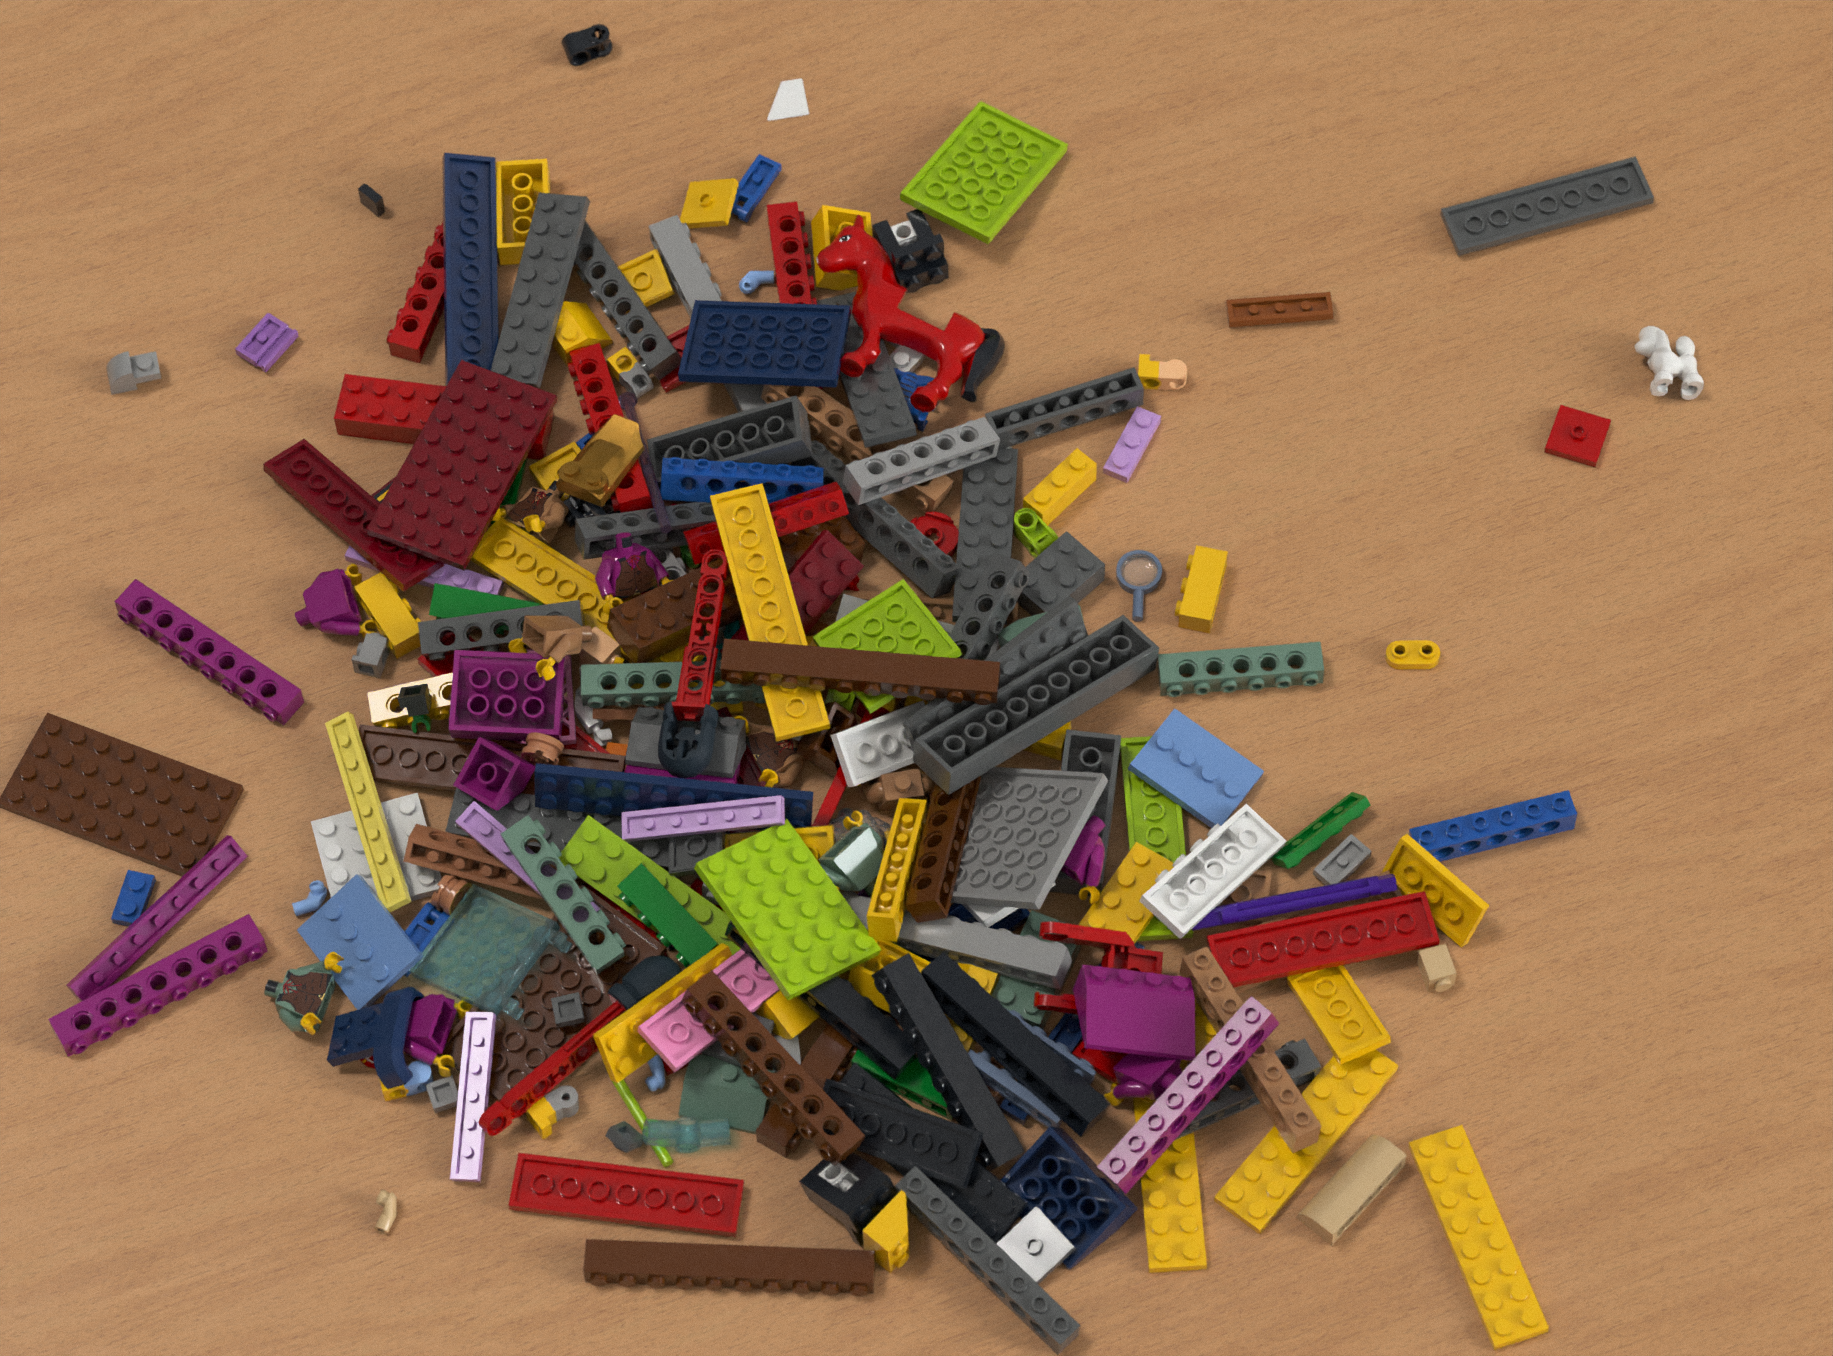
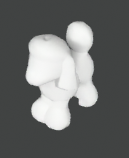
[1635,326,1704,400]

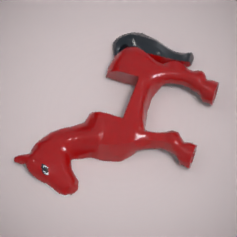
[816,215,1005,412]

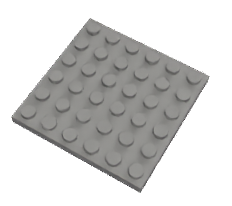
[951,767,1108,910]

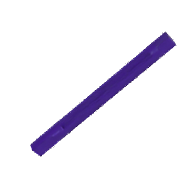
[1191,874,1397,931]

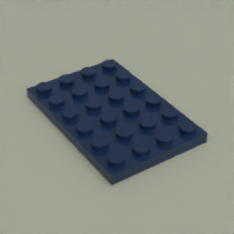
[678,300,851,387]

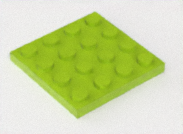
[813,579,962,714]

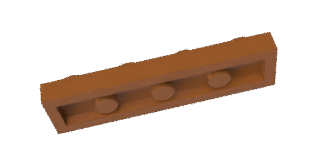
[1226,292,1334,327]

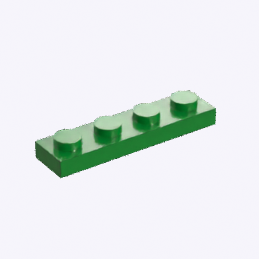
[1271,792,1371,869]

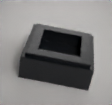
[358,183,385,217]

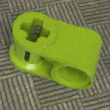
[1013,508,1059,559]

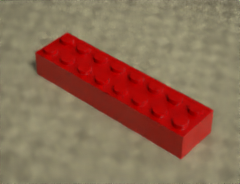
[334,374,554,460]

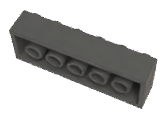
[647,396,813,494]
[1049,729,1121,896]

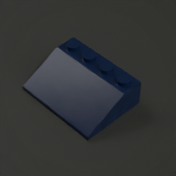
[1001,1126,1138,1269]

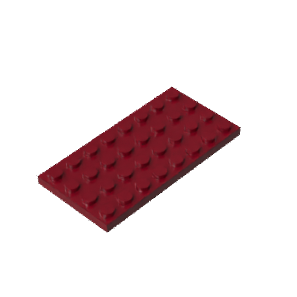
[367,360,557,571]

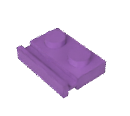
[235,313,299,373]

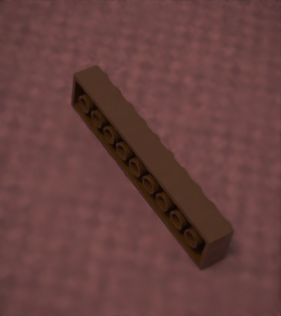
[607,516,866,663]

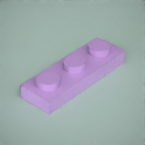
[1103,406,1161,483]

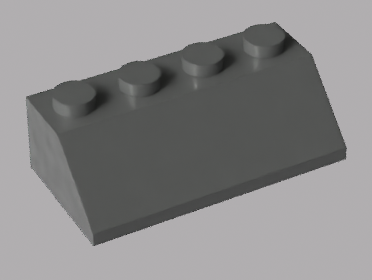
[625,707,746,778]

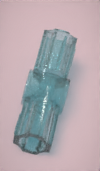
[642,1117,731,1153]

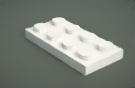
[831,700,925,788]

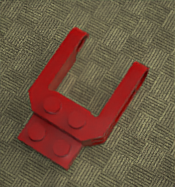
[1033,922,1163,1015]

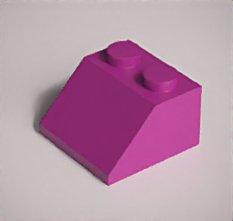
[453,737,535,811]

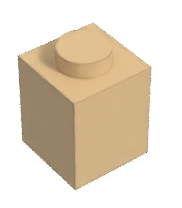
[1417,944,1457,992]

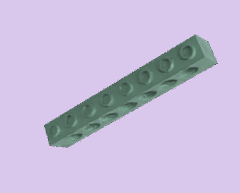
[581,661,766,709]

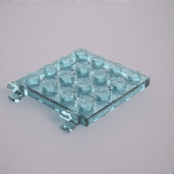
[409,884,573,1020]

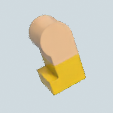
[1138,354,1187,390]

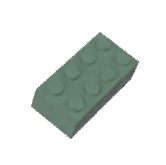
[991,910,1083,1030]

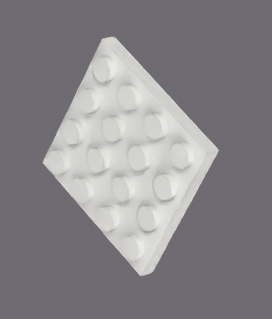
[311,793,442,901]

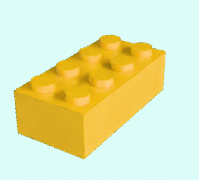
[496,159,550,265]

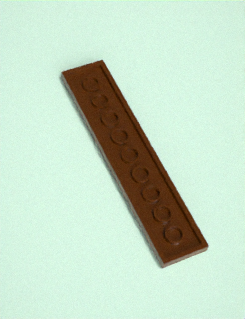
[359,724,626,795]

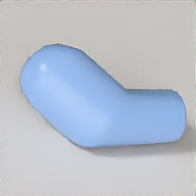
[739,270,774,294]
[292,880,327,916]
[646,1054,666,1092]

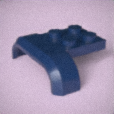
[327,987,425,1089]

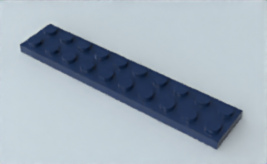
[442,153,499,386]
[535,763,814,831]

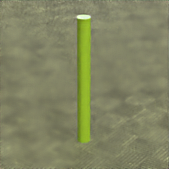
[609,1077,673,1167]

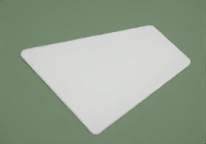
[767,79,809,121]

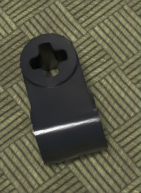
[561,24,613,66]

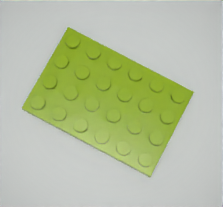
[900,101,1068,244]
[694,819,881,1000]

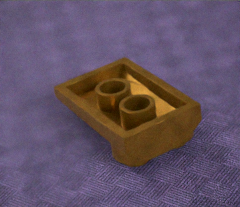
[556,414,645,507]

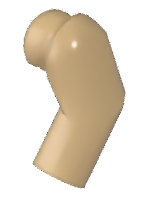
[374,1190,397,1235]

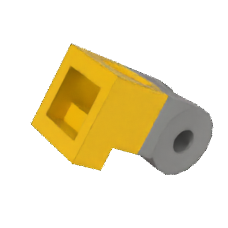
[607,347,653,400]
[526,1085,579,1140]

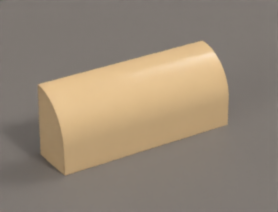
[1296,1134,1407,1246]

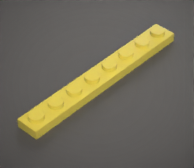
[325,711,411,912]

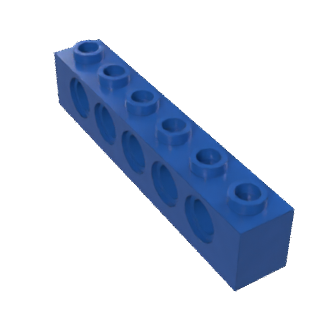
[660,457,824,504]
[1408,790,1577,862]

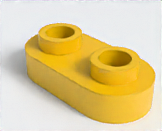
[1385,640,1440,670]

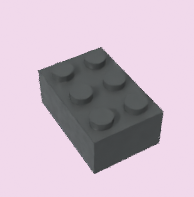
[1016,531,1105,616]

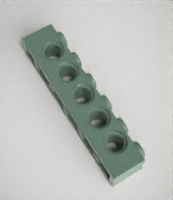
[1157,642,1324,697]
[500,815,626,975]

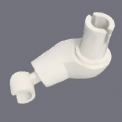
[575,664,612,746]

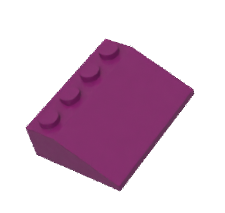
[449,650,565,742]
[1073,965,1195,1061]

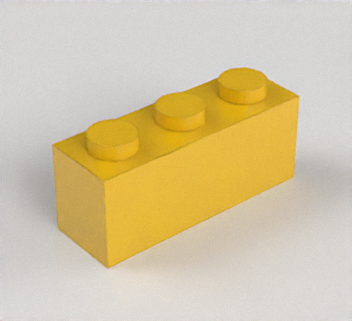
[1023,448,1097,526]
[1175,545,1228,633]
[354,572,421,659]

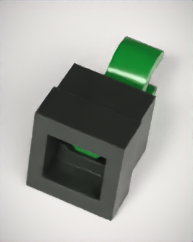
[398,683,432,733]

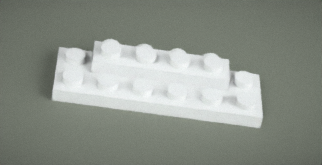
[1139,804,1286,939]

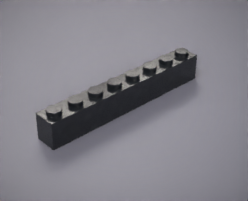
[725,921,918,1080]
[921,952,1110,1137]
[871,953,1024,1171]

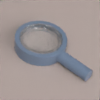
[1116,550,1162,622]

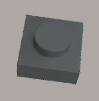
[551,992,585,1028]
[605,1121,645,1153]

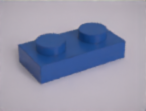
[111,870,156,927]

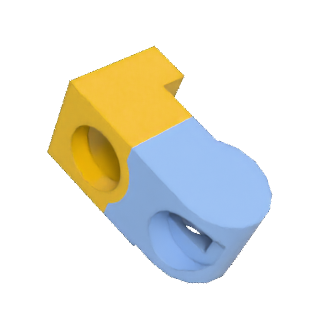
[380,1061,434,1101]

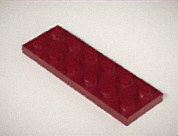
[720,530,864,654]

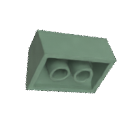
[678,1054,774,1134]

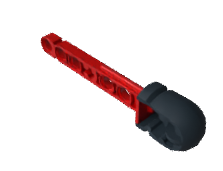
[658,549,729,778]
[478,956,682,1136]

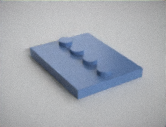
[1128,708,1264,828]
[297,874,424,1010]

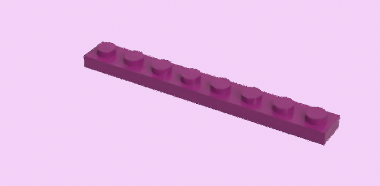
[66,835,248,1002]

